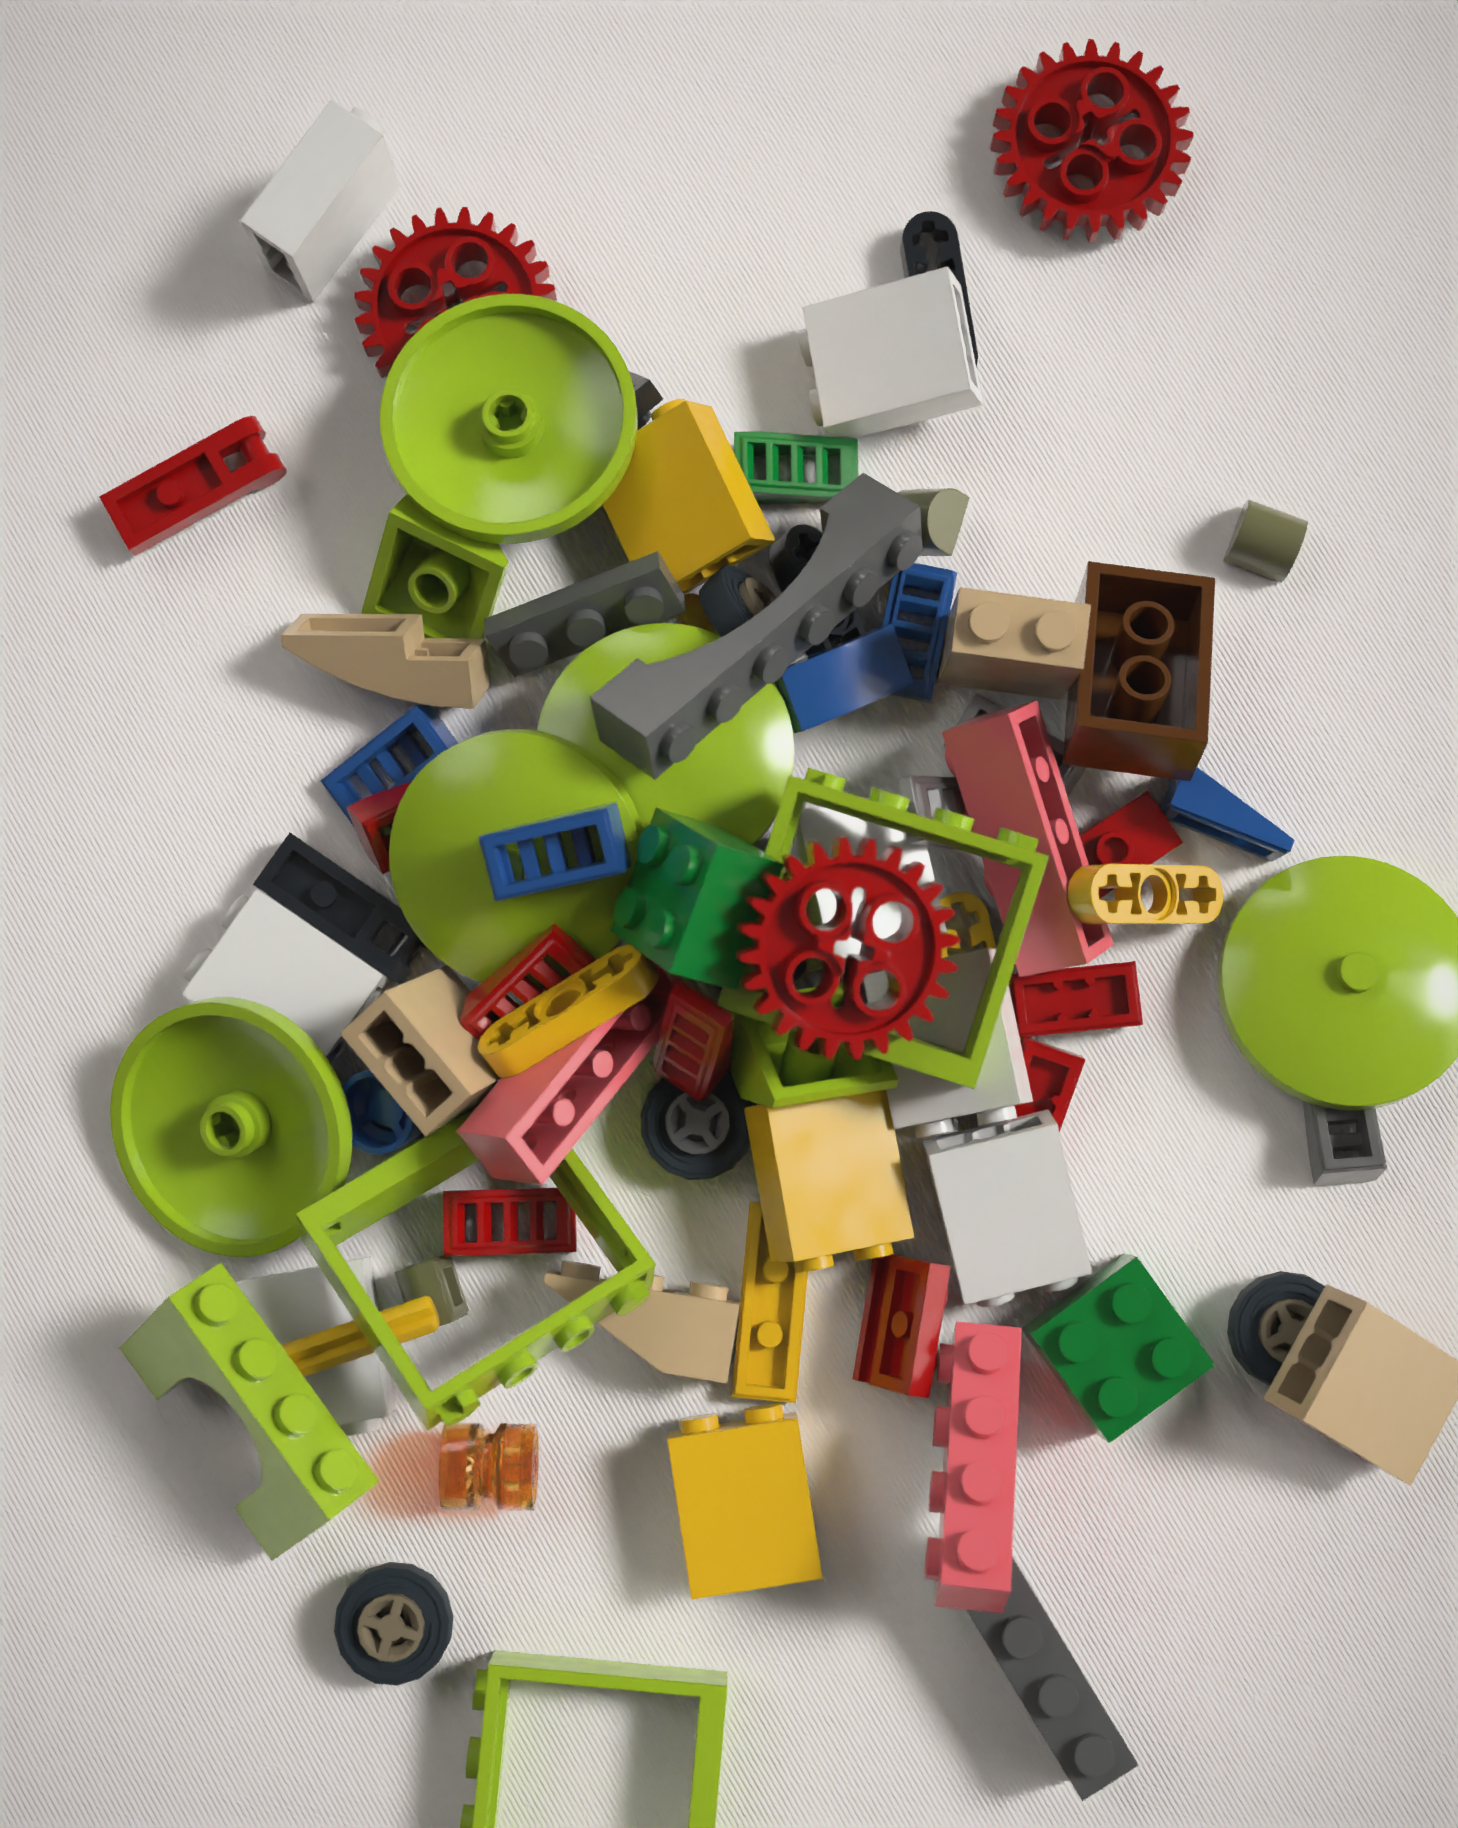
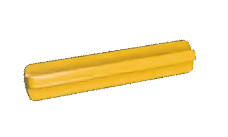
[281,1296,440,1377]

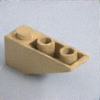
[544,1261,740,1384]

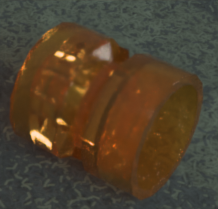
[439,1422,539,1511]

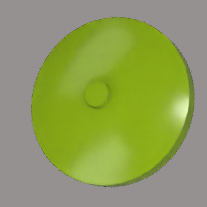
[379,294,638,544]
[537,623,794,846]
[389,729,644,988]
[1217,856,1458,1110]
[110,997,352,1257]

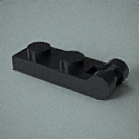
[253,832,428,985]

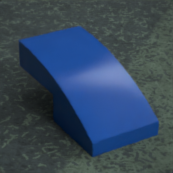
[775,624,914,733]

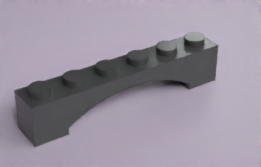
[590,473,923,780]

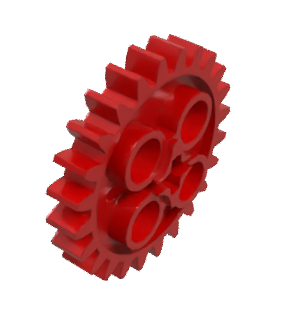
[990,39,1194,243]
[354,207,557,378]
[735,836,960,1060]

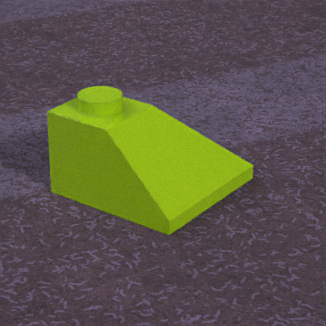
[361,495,509,639]
[729,983,898,1108]

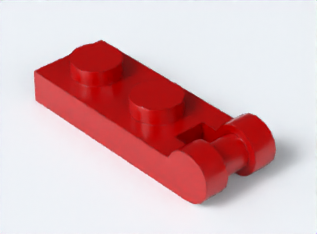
[99,416,287,556]

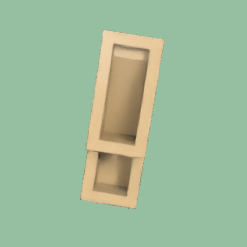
[280,614,490,709]

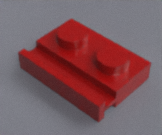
[852,1254,951,1398]

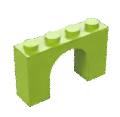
[119,1262,380,1561]

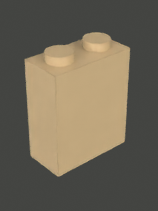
[937,587,1091,700]
[340,965,502,1136]
[1263,1284,1458,1486]

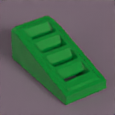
[734,431,858,504]

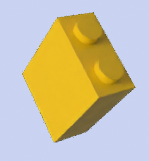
[602,399,776,595]
[744,1089,914,1273]
[667,1403,823,1600]

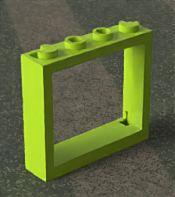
[717,768,1049,1089]
[296,1107,656,1431]
[460,1650,728,1828]

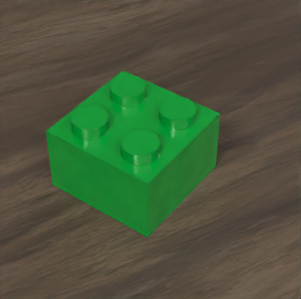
[610,807,784,990]
[1022,1253,1215,1443]

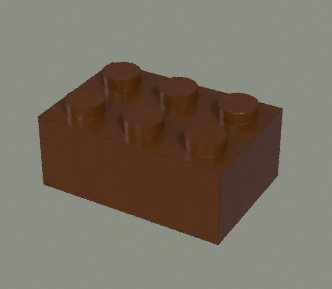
[1062,561,1215,782]

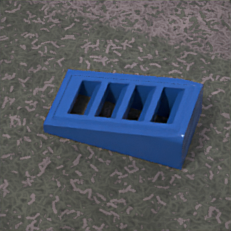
[882,563,957,703]
[320,704,458,827]
[1160,767,1295,862]
[478,802,631,901]

